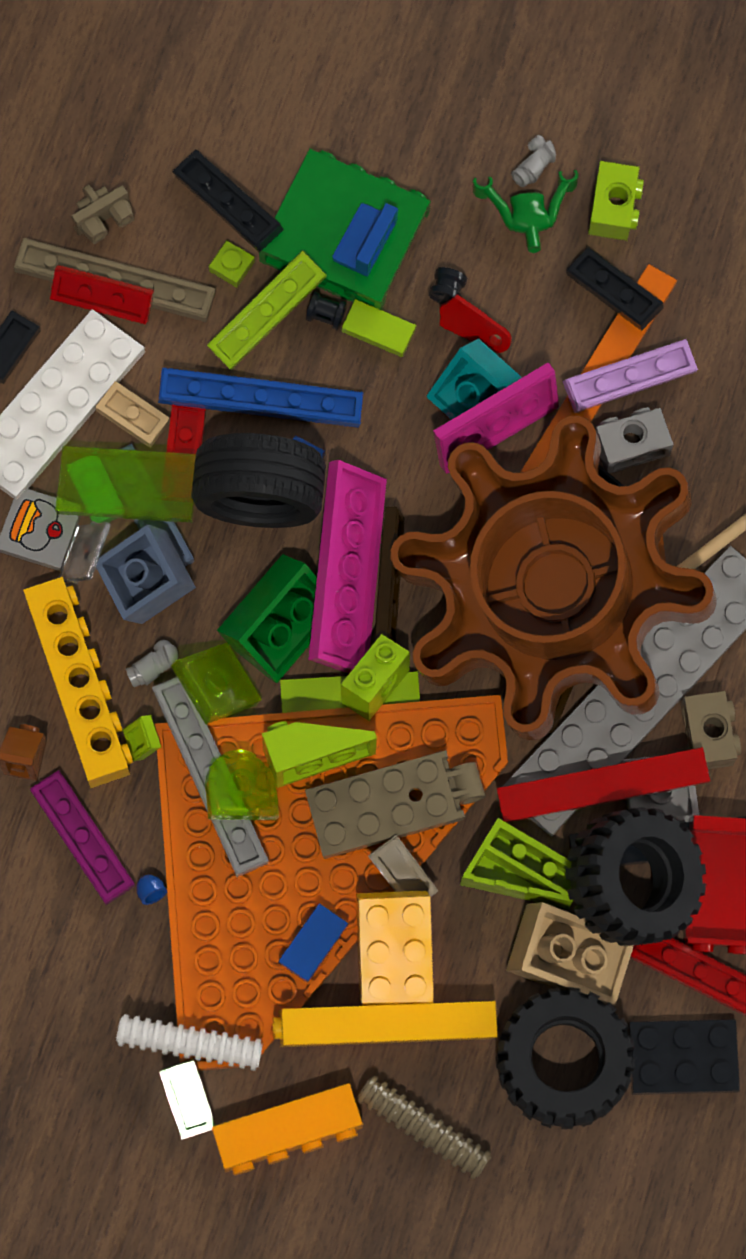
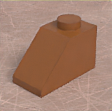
[0,724,47,781]

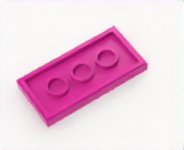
[433,363,559,474]

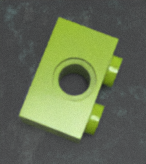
[588,161,644,241]
[341,634,410,721]

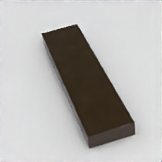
[375,507,405,643]

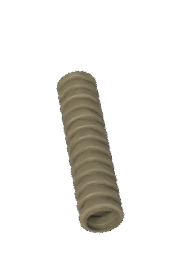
[357,1076,491,1180]

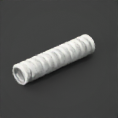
[116,1014,263,1071]

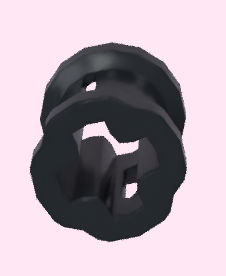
[306,292,347,330]

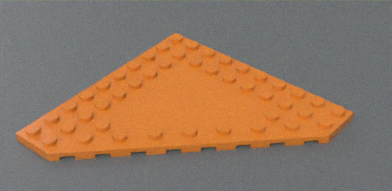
[155,695,508,1071]

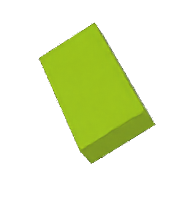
[342,299,416,358]

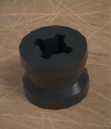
[428,267,468,304]

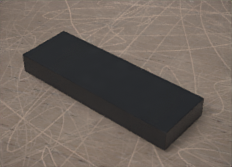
[566,247,664,331]

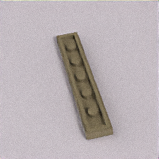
[14,238,216,322]

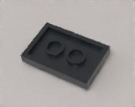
[628,1020,740,1095]

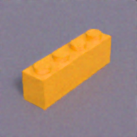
[212,1083,363,1176]

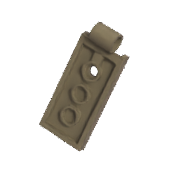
[305,750,486,859]

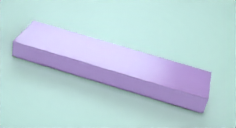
[563,339,698,413]

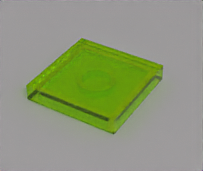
[171,643,262,724]

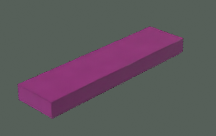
[30,770,135,905]

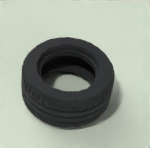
[191,433,326,528]

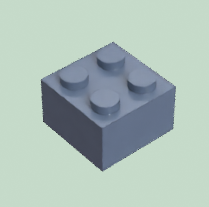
[94,525,196,624]

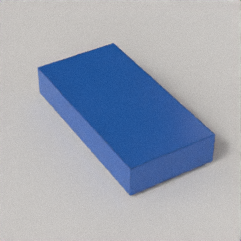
[278,903,348,983]

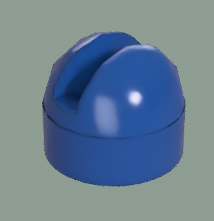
[136,875,167,905]

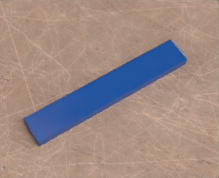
[158,367,363,428]

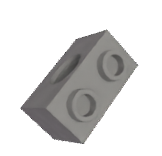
[595,408,674,473]

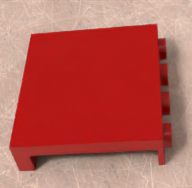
[683,815,746,955]

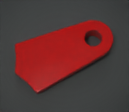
[439,295,512,353]

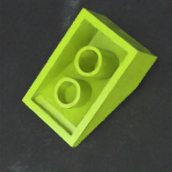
[262,721,377,788]

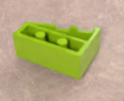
[460,818,574,909]

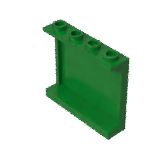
[259,149,431,310]

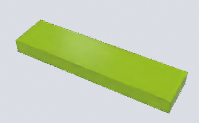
[207,251,327,370]
[280,671,420,713]

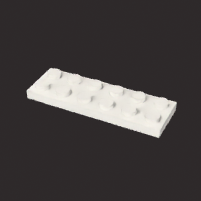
[0,309,145,500]

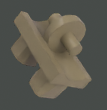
[72,185,134,244]

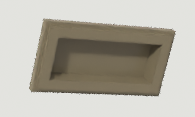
[368,835,438,897]

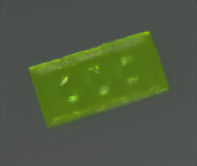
[55,446,196,523]

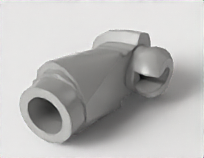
[511,135,556,188]
[125,640,178,687]

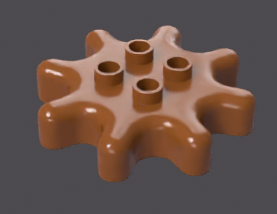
[391,416,717,741]

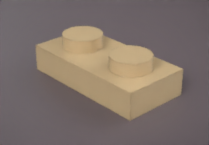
[95,381,170,448]

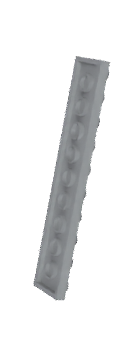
[502,545,746,837]

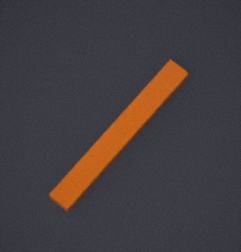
[521,264,677,472]

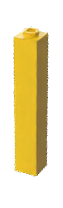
[273,1001,497,1047]

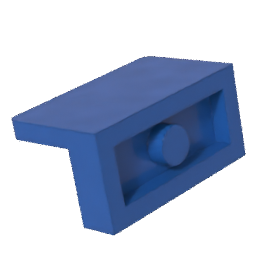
[333,203,398,277]

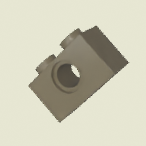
[681,691,741,769]

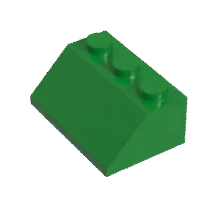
[217,554,317,683]

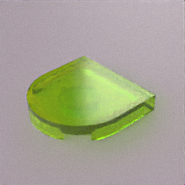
[205,750,279,820]

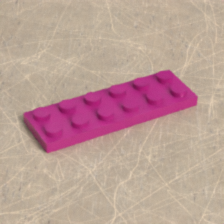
[308,460,387,674]

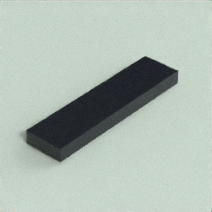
[172,149,283,253]

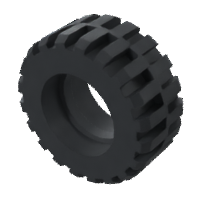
[566,807,706,946]
[496,987,635,1129]

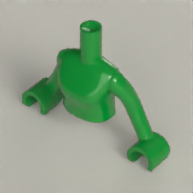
[473,170,578,253]

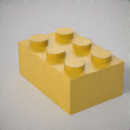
[356,891,434,1006]

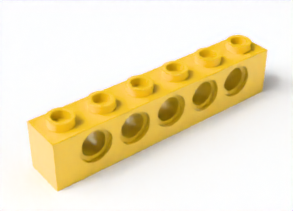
[23,577,134,789]

